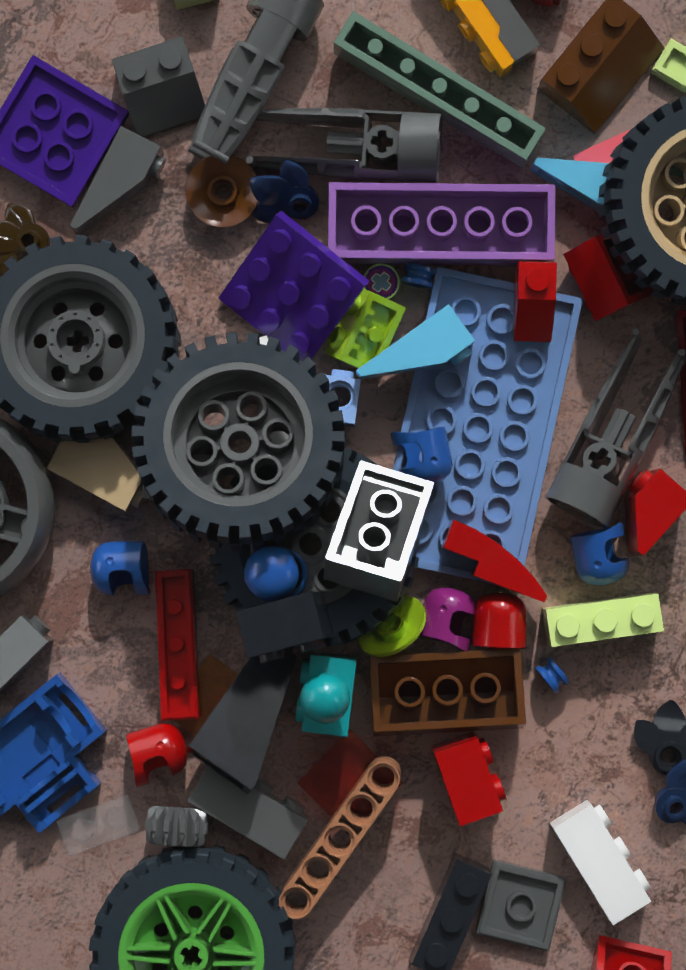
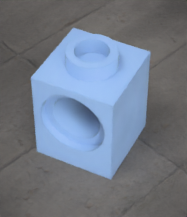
[326,369,361,426]

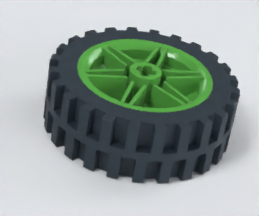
[89,845,296,970]

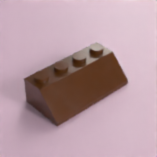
[370,648,526,737]

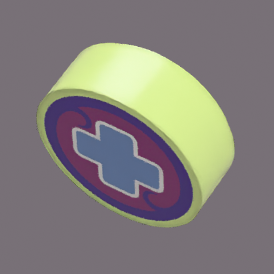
[364,264,400,300]

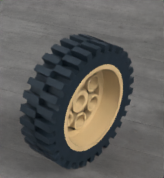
[598,96,686,305]

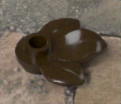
[0,203,50,276]

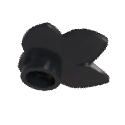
[634,700,686,775]

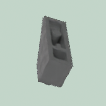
[70,126,166,234]

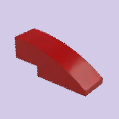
[441,519,547,603]

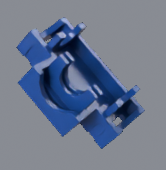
[0,672,107,833]

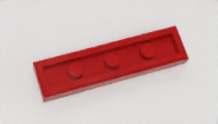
[155,569,200,721]

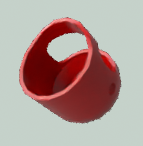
[472,592,527,650]
[126,723,188,787]

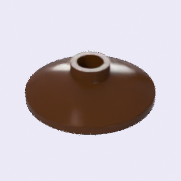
[185,155,258,228]

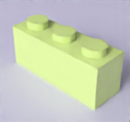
[542,593,664,647]

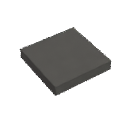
[476,859,567,951]

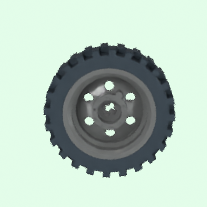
[0,235,181,443]

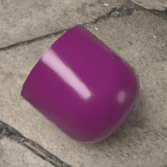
[419,587,476,651]

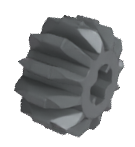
[145,806,209,847]

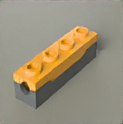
[440,0,540,78]

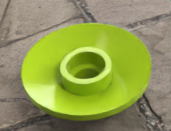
[358,596,426,657]

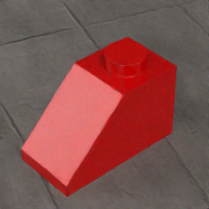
[513,261,557,343]

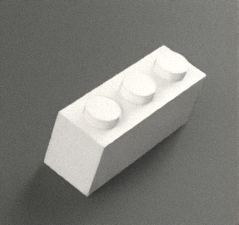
[550,800,652,925]

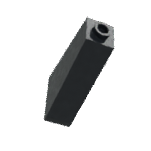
[186,648,297,794]

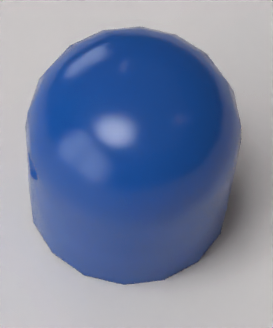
[390,426,453,484]
[570,522,629,586]
[90,541,150,596]
[244,546,309,602]

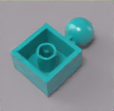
[295,651,357,737]

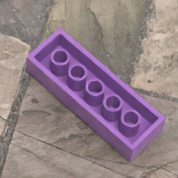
[328,182,555,266]

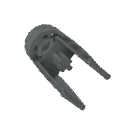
[188,0,324,164]
[246,108,442,183]
[545,328,686,528]

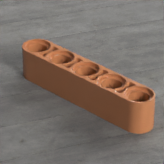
[279,756,401,919]

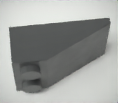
[323,460,434,602]

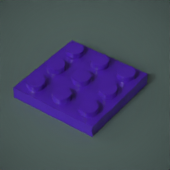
[0,55,130,209]
[218,211,370,362]

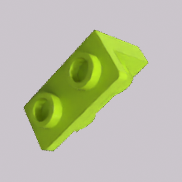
[325,289,406,368]

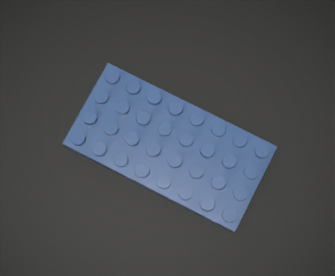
[392,266,583,585]

